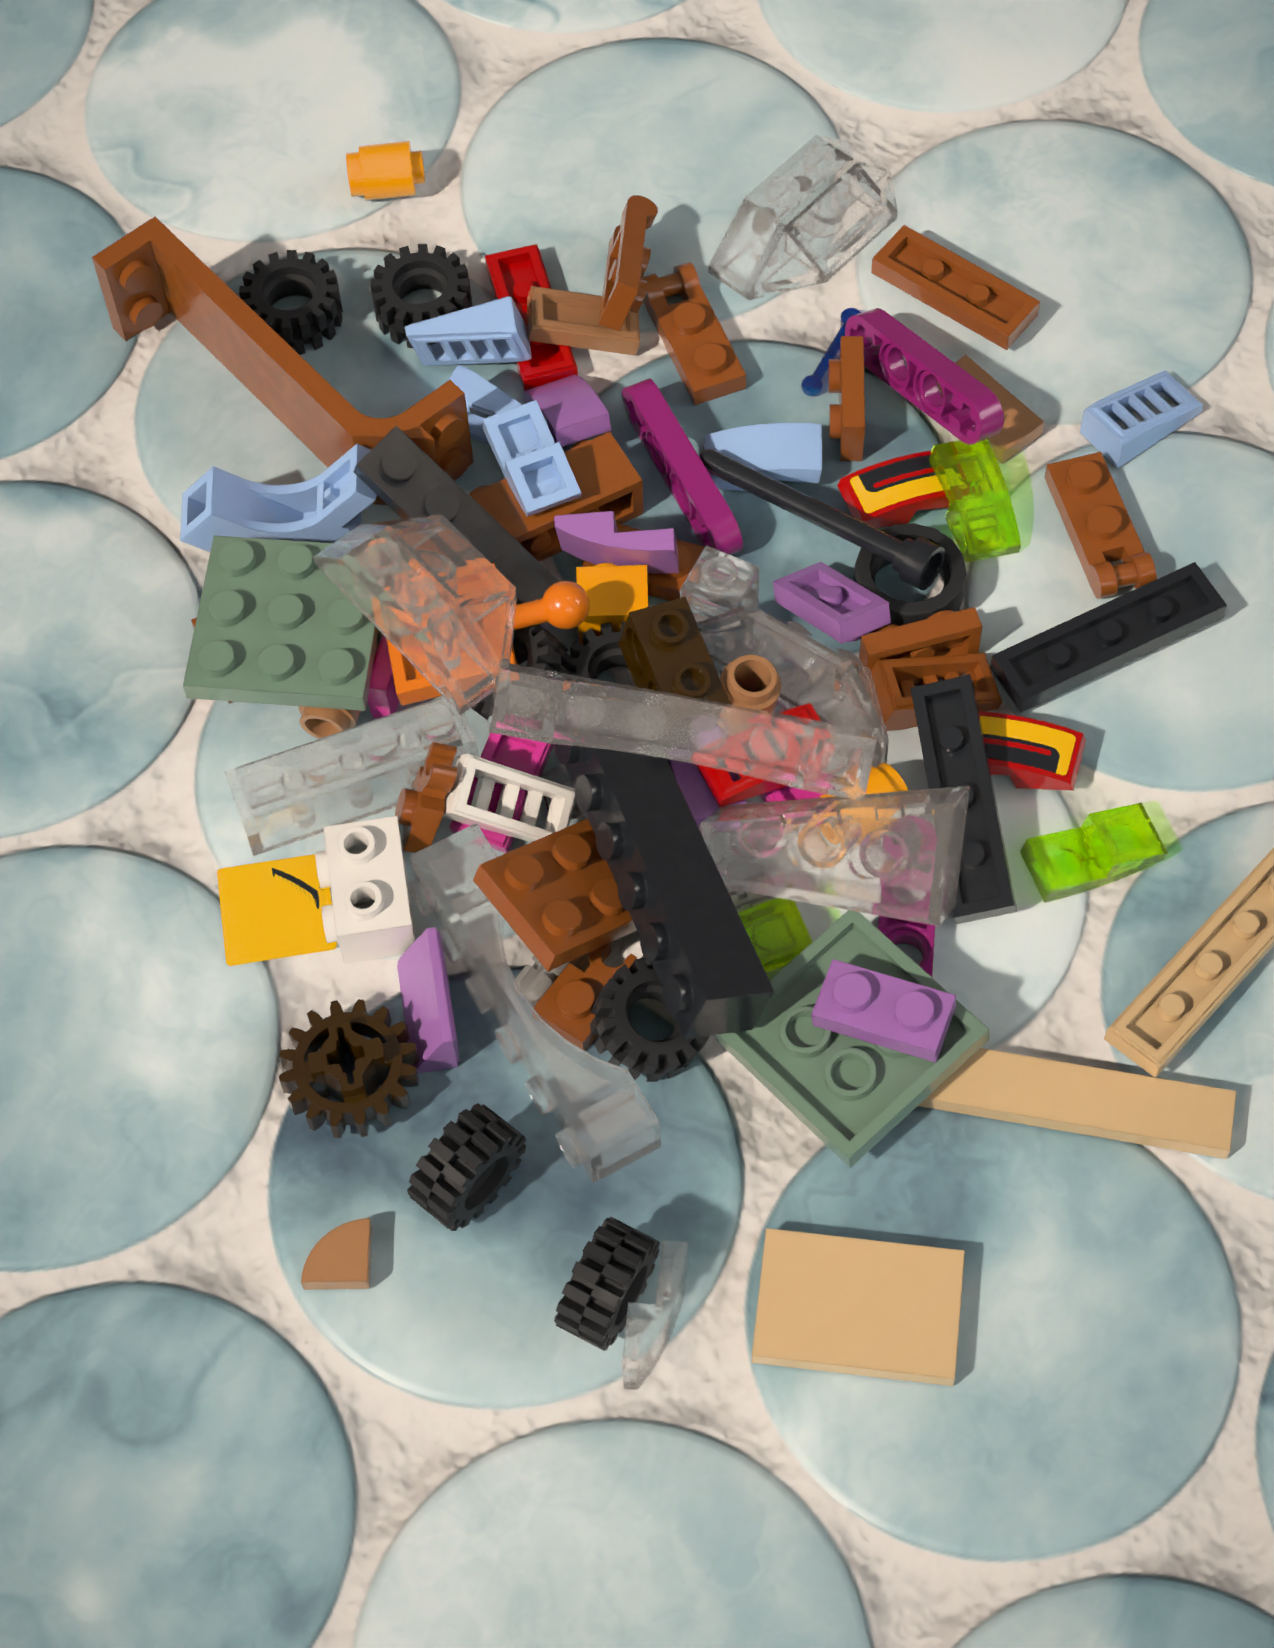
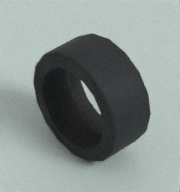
[854,523,967,626]

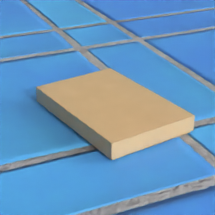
[751,1228,965,1386]

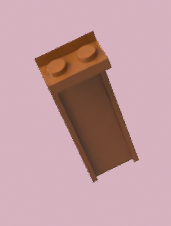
[92,216,474,505]

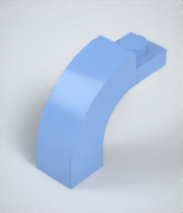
[180,444,377,552]

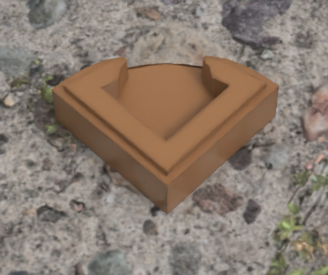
[301,1218,372,1290]

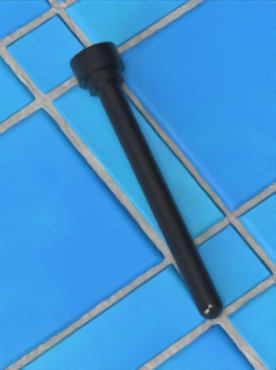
[699,449,945,591]

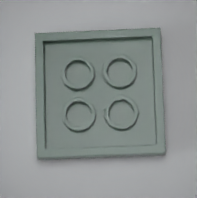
[183,536,391,711]
[715,906,990,1168]

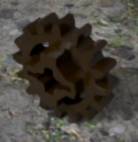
[278,999,419,1138]

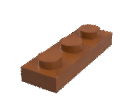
[871,225,1040,350]

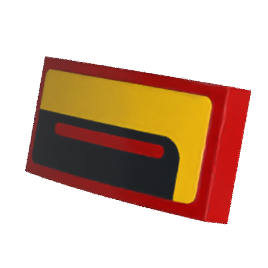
[837,448,973,528]
[979,711,1086,791]

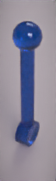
[801,308,861,396]

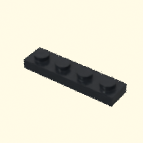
[353,426,559,607]
[990,562,1227,713]
[910,674,1017,924]

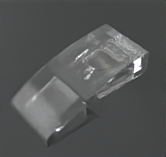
[622,1240,689,1390]

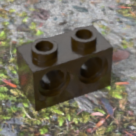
[618,596,730,749]

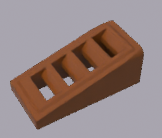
[864,653,1002,732]

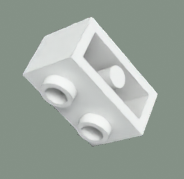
[315,816,416,964]

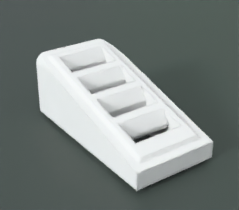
[443,753,576,842]

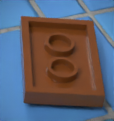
[473,818,636,971]

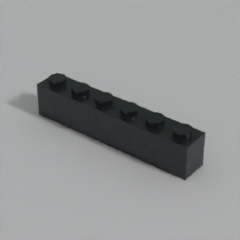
[554,697,775,1039]

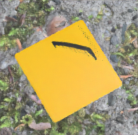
[217,854,337,966]

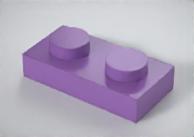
[773,562,891,644]
[811,959,956,1063]

